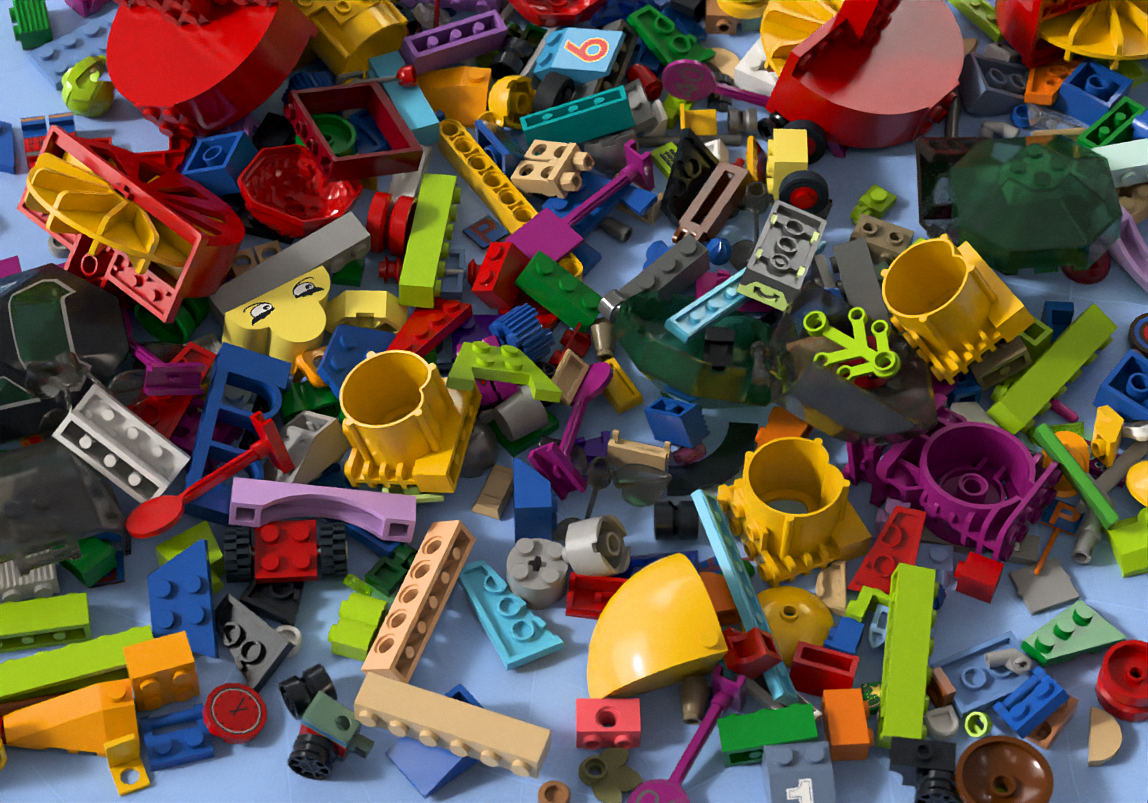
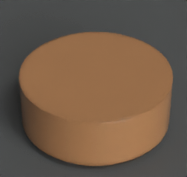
[538,780,570,803]

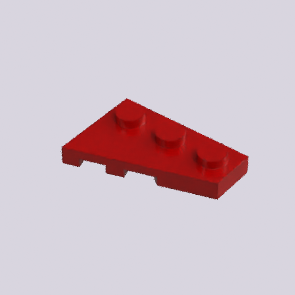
[847,505,927,595]

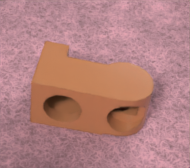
[1025,694,1078,751]

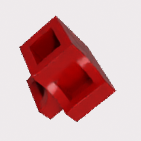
[722,627,783,680]

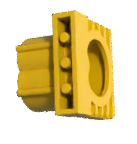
[292,0,408,84]
[881,234,1035,385]
[339,350,482,493]
[717,437,872,587]

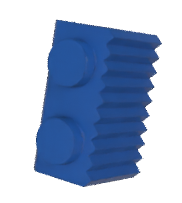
[644,397,710,449]

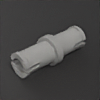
[1071,508,1102,564]

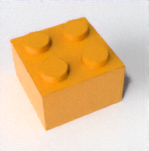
[123,631,200,712]

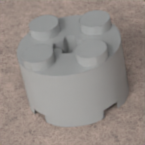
[562,514,631,577]
[506,538,568,610]

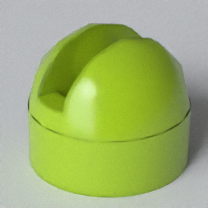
[965,712,993,738]

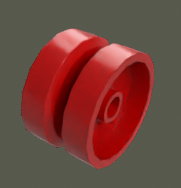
[366,191,417,258]
[1095,640,1148,722]

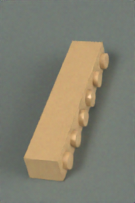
[354,671,551,779]

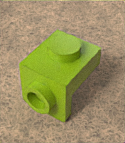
[845,585,890,623]

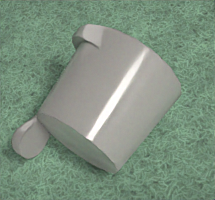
[478,384,549,442]

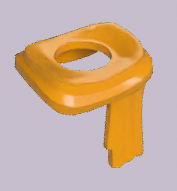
[292,346,330,388]

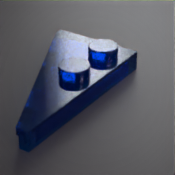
[591,0,662,27]

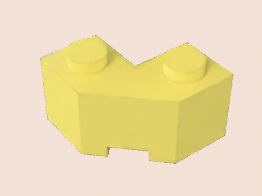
[325,290,408,335]

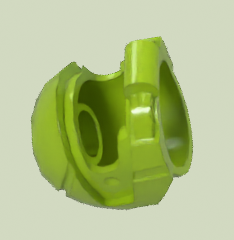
[61,55,116,117]

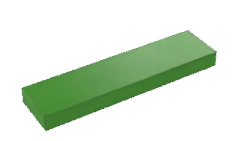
[1033,422,1119,530]

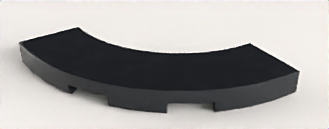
[667,422,758,496]

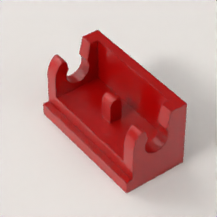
[566,572,628,620]

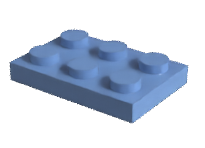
[930,631,1036,720]

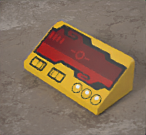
[746,136,767,195]

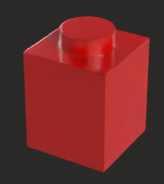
[954,551,1004,604]

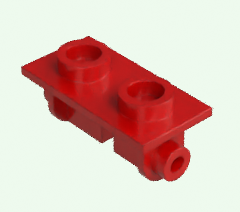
[548,322,592,372]

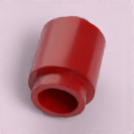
[625,63,663,101]

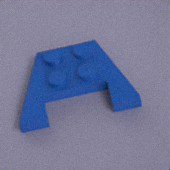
[541,171,658,276]

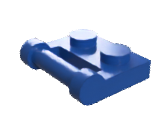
[992,666,1070,739]
[139,703,215,772]

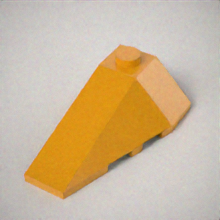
[417,66,492,129]
[3,678,140,757]

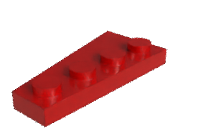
[386,298,473,358]
[126,341,217,441]

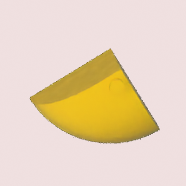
[587,553,728,699]

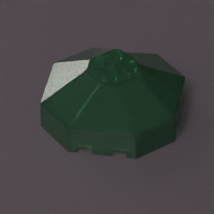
[947,134,1123,276]
[612,289,788,410]

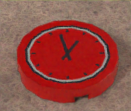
[202,683,267,744]

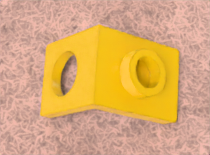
[680,104,717,135]
[103,733,151,796]

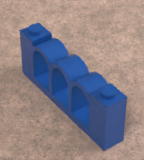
[182,342,293,527]

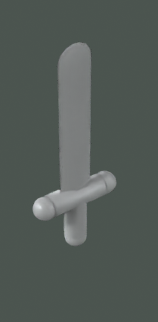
[1075,440,1148,514]

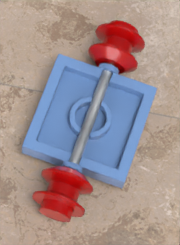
[379,249,481,300]

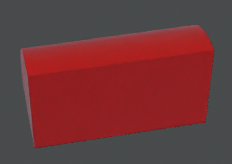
[789,641,860,697]

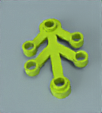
[803,307,901,386]

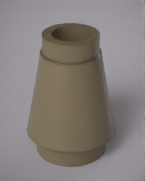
[590,317,618,362]
[679,676,711,725]

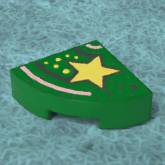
[861,681,882,716]

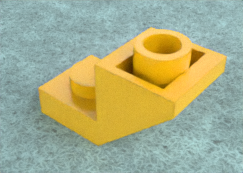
[1091,405,1124,467]

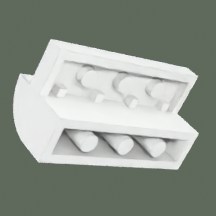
[52,384,191,504]

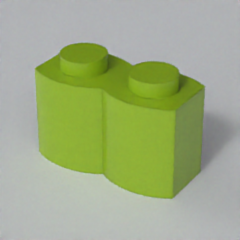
[328,592,388,662]

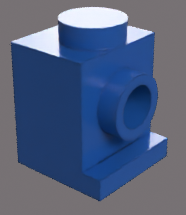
[945,367,982,409]
[823,616,865,656]

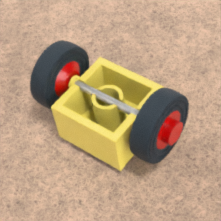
[766,119,829,215]

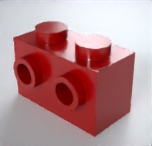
[471,242,530,309]

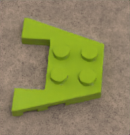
[446,341,562,403]

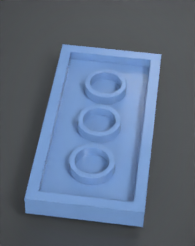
[27,8,118,91]

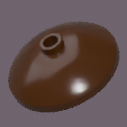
[955,736,1054,803]

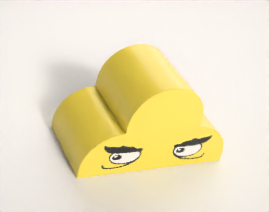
[221,265,331,374]

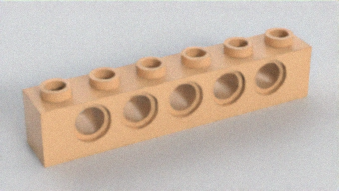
[361,520,476,684]

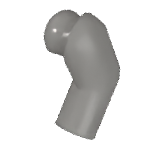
[979,121,1020,141]
[985,648,1032,675]

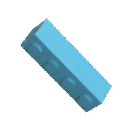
[366,50,440,145]

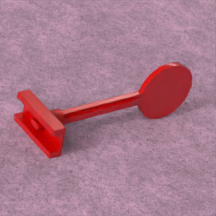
[125,410,295,538]

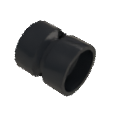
[488,37,534,82]
[654,501,698,540]
[279,664,337,720]

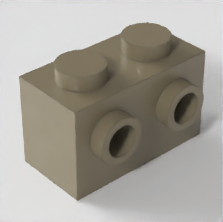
[850,213,914,266]
[967,335,1034,392]

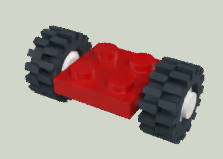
[224,519,348,583]

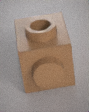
[704,0,742,35]

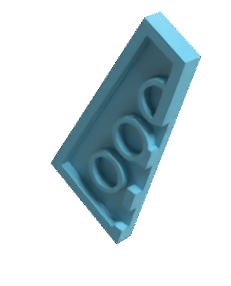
[457,559,564,671]

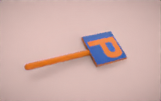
[1034,499,1086,575]

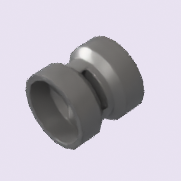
[728,108,757,135]

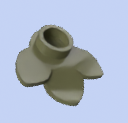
[579,747,643,803]

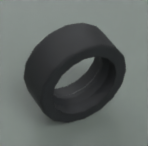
[532,72,574,113]

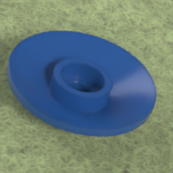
[662,7,708,41]

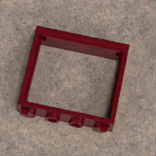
[284,81,423,183]

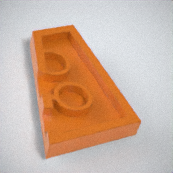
[1024,57,1085,106]

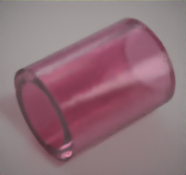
[673,442,707,465]

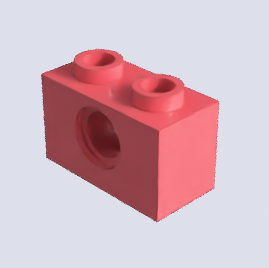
[575,698,641,750]

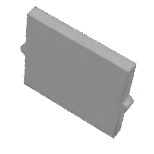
[1009,557,1080,616]

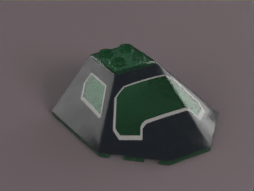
[0,263,131,446]

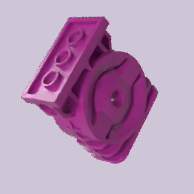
[869,392,1063,563]

